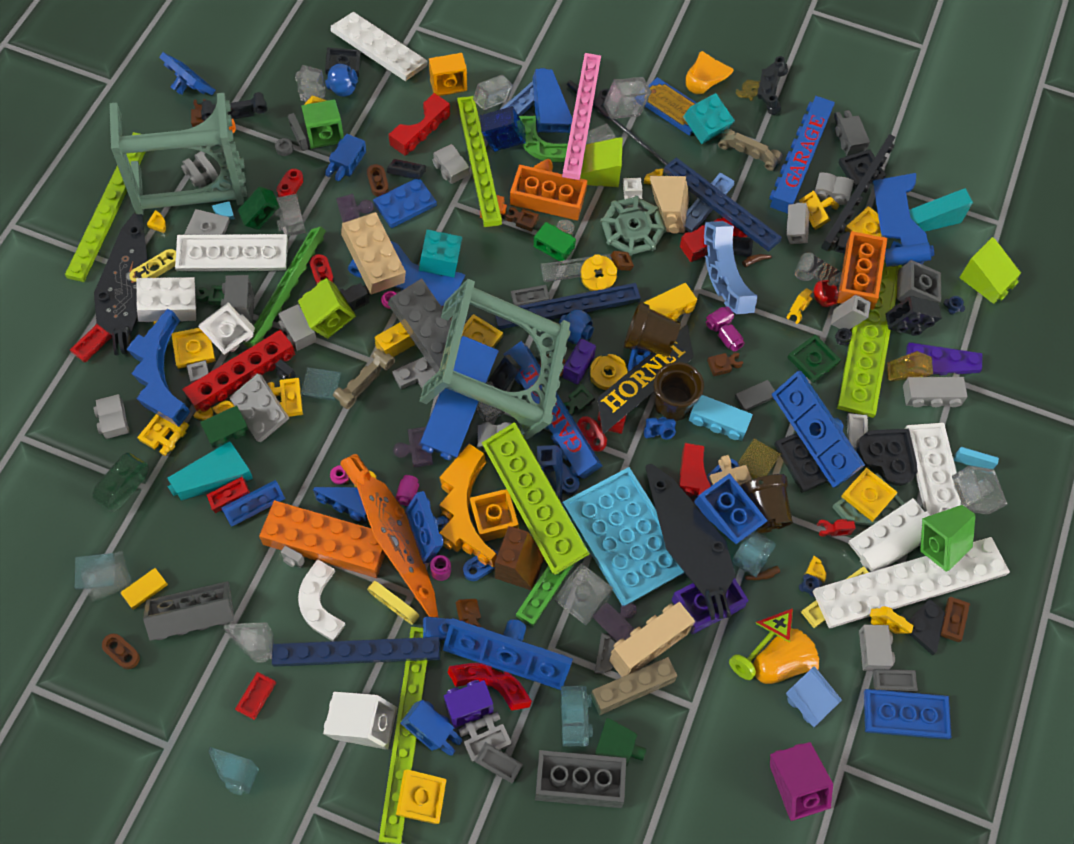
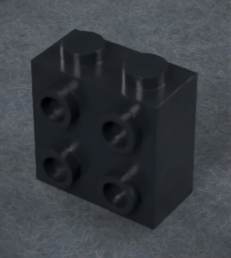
[885,296,942,336]

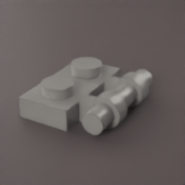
[458,712,512,763]

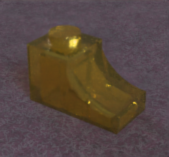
[887,351,933,382]

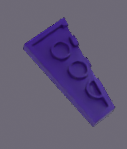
[906,342,982,378]

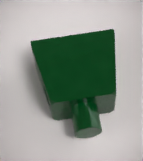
[595,718,646,767]

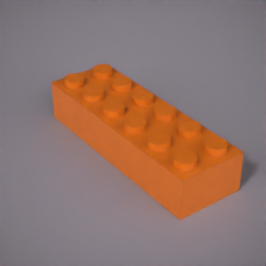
[259,500,386,578]

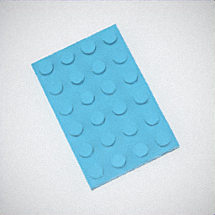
[562,467,685,607]

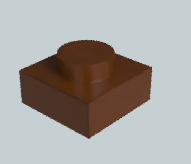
[610,251,634,271]

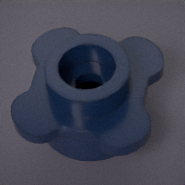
[944,296,965,315]
[799,574,822,597]

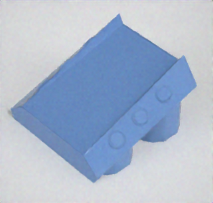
[786,666,842,728]

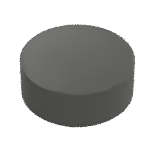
[275,138,293,156]

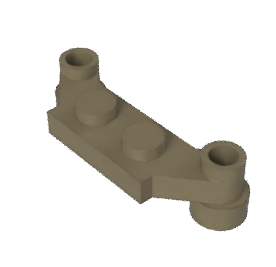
[718,129,783,171]
[333,349,395,409]

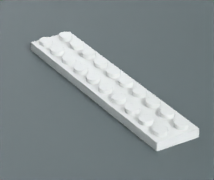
[813,537,1010,629]

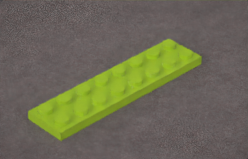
[481,422,590,575]

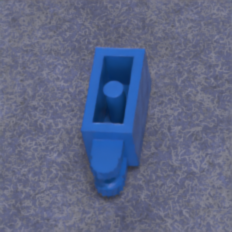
[325,134,366,181]
[400,700,463,756]

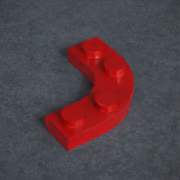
[447,663,532,711]

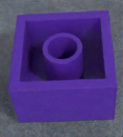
[444,680,493,729]

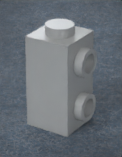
[787,203,809,244]
[831,295,871,330]

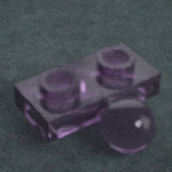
[336,193,373,223]
[393,427,433,467]
[593,602,637,642]

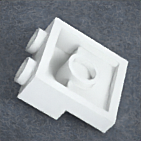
[199,302,255,355]

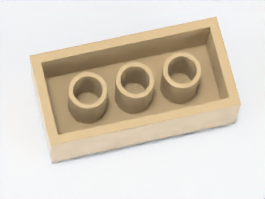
[341,212,406,294]
[609,602,695,677]

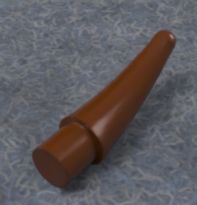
[742,254,772,267]
[745,565,780,580]

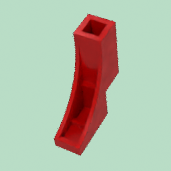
[679,443,711,511]

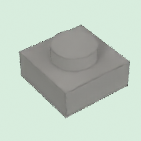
[187,360,209,383]
[281,546,305,568]

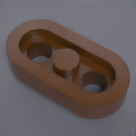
[367,164,389,197]
[102,634,140,669]

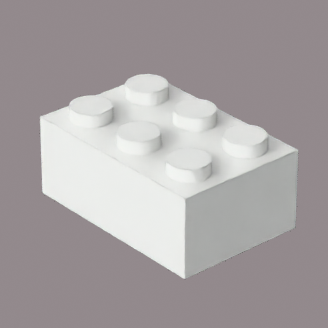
[136,277,196,322]

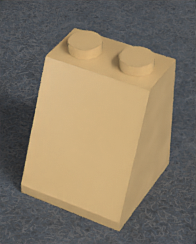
[650,176,690,233]

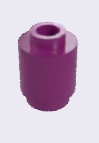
[706,306,734,332]
[718,324,745,352]
[395,475,419,506]
[430,555,451,581]

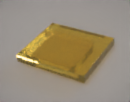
[738,439,781,481]

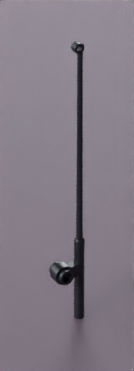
[567,80,669,166]

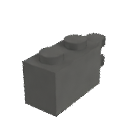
[834,110,870,156]

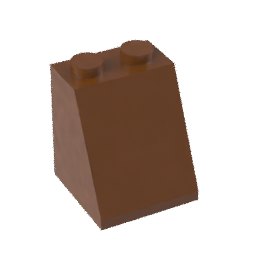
[495,526,545,591]

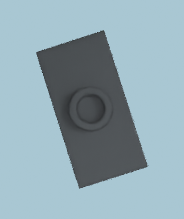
[511,285,550,306]

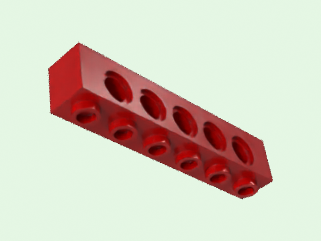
[182,330,295,412]

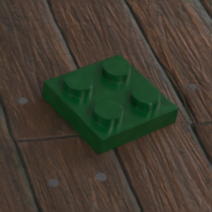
[787,334,841,383]

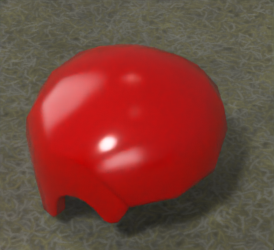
[813,280,839,307]

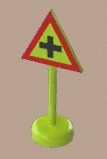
[729,608,793,680]

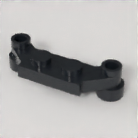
[757,56,788,115]
[201,92,268,121]

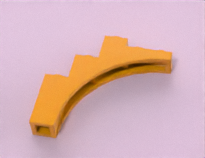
[439,444,497,568]

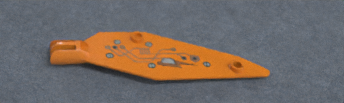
[340,454,438,618]

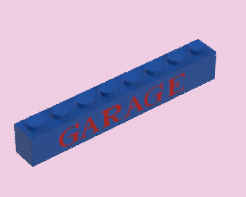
[769,96,835,214]
[504,341,603,479]

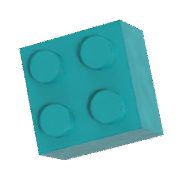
[683,93,735,144]
[419,230,462,278]

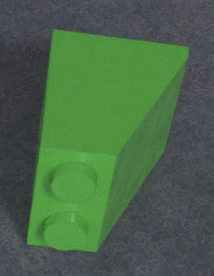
[301,100,344,149]
[920,505,975,572]

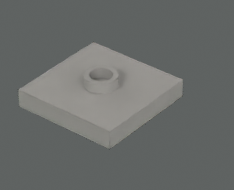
[184,209,230,235]

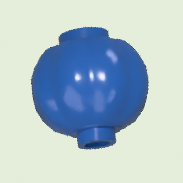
[325,63,358,97]
[559,310,594,344]

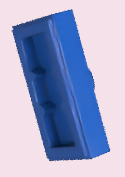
[423,617,451,641]

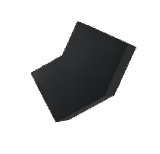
[835,231,850,254]

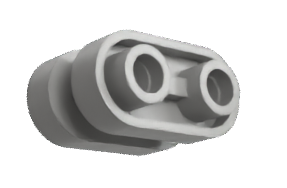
[181,152,218,188]

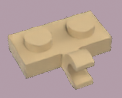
[709,455,752,485]

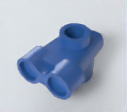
[644,417,676,440]

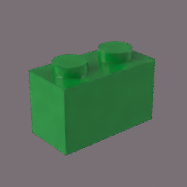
[533,222,576,263]

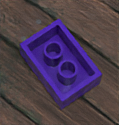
[672,578,749,635]

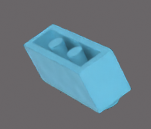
[689,395,753,441]

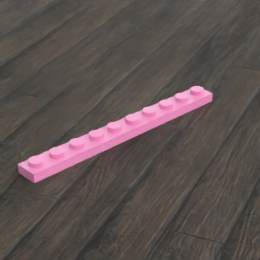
[562,53,601,180]

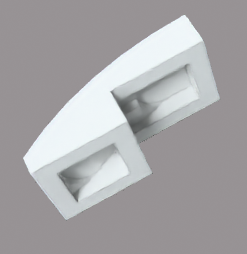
[623,178,644,212]

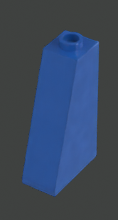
[532,68,573,133]

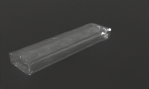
[540,254,613,282]

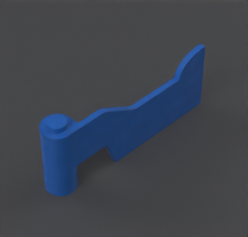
[873,173,934,267]
[348,241,465,306]

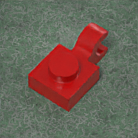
[817,519,855,537]

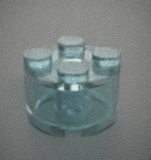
[732,531,777,577]

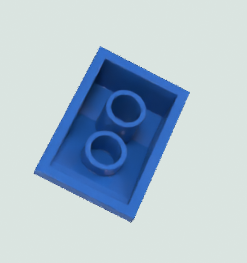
[694,473,767,544]

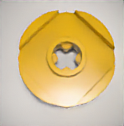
[580,255,617,291]
[590,354,628,390]

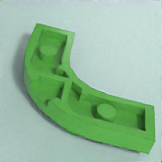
[519,116,568,162]

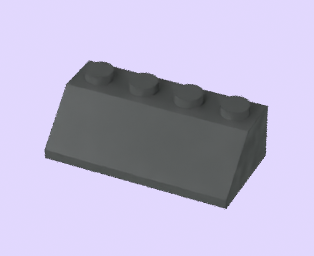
[143,581,234,640]
[535,750,626,808]

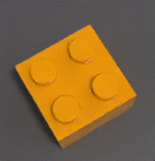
[429,53,467,96]
[470,489,519,542]

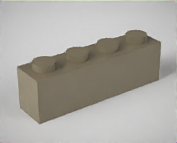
[591,657,677,715]

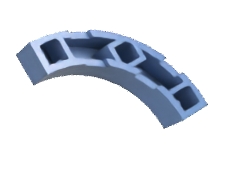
[704,221,757,314]

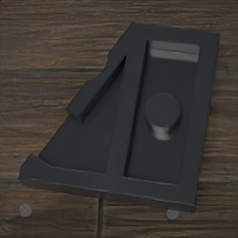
[908,599,945,656]

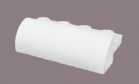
[848,499,930,572]

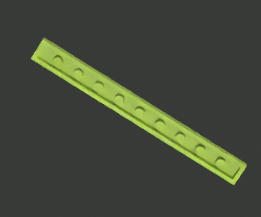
[457,96,502,227]
[65,132,145,282]
[379,627,428,844]

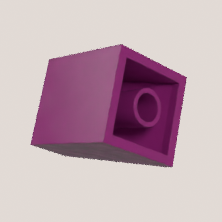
[770,742,833,821]

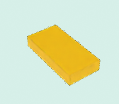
[120,568,168,610]

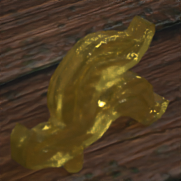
[736,80,760,101]

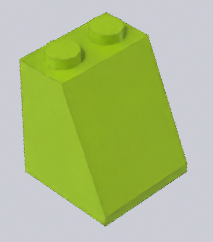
[580,137,623,187]
[959,237,1021,304]
[298,278,356,339]

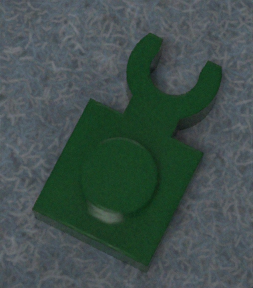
[196,285,225,305]
[564,384,595,416]

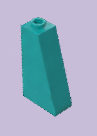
[909,188,973,232]
[167,441,253,501]

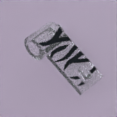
[794,253,842,292]

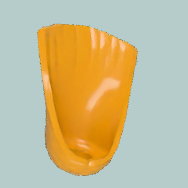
[685,51,734,94]
[753,628,819,684]

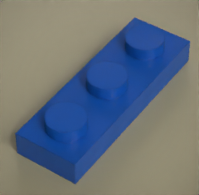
[222,480,285,527]

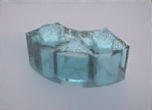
[561,686,593,747]

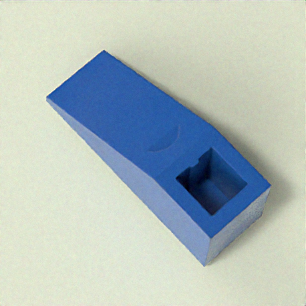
[313,487,368,523]

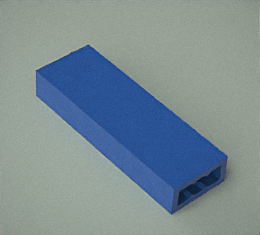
[419,336,499,461]

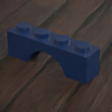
[537,445,563,504]

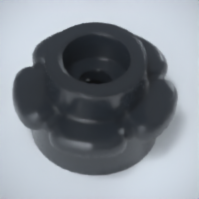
[835,328,852,345]

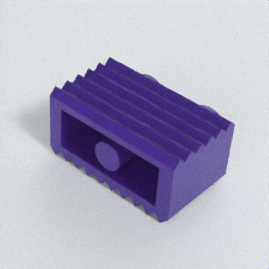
[562,339,596,385]

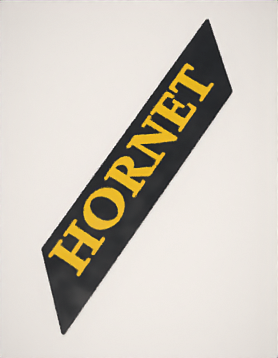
[598,324,694,434]

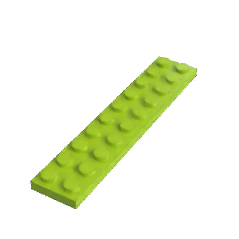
[837,258,902,418]

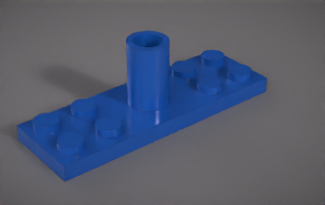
[771,371,865,488]
[443,618,573,690]

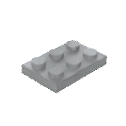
[229,373,289,442]

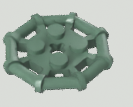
[600,195,666,256]

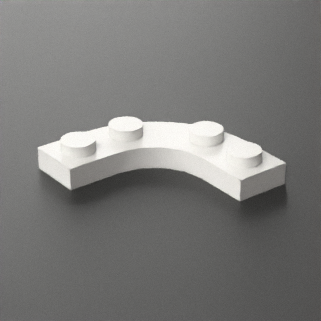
[298,559,346,641]

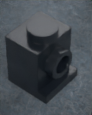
[340,283,370,311]

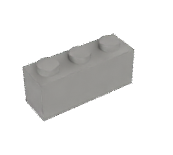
[903,377,967,407]

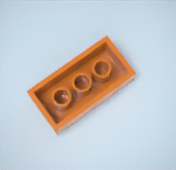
[510,164,588,221]
[837,231,887,310]

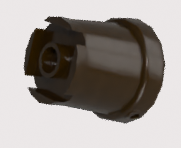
[624,302,681,357]
[653,362,704,421]
[740,474,793,534]

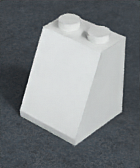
[323,692,398,750]

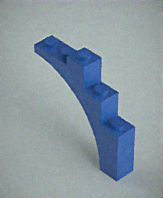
[127,309,191,427]

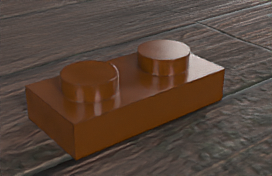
[940,597,970,642]

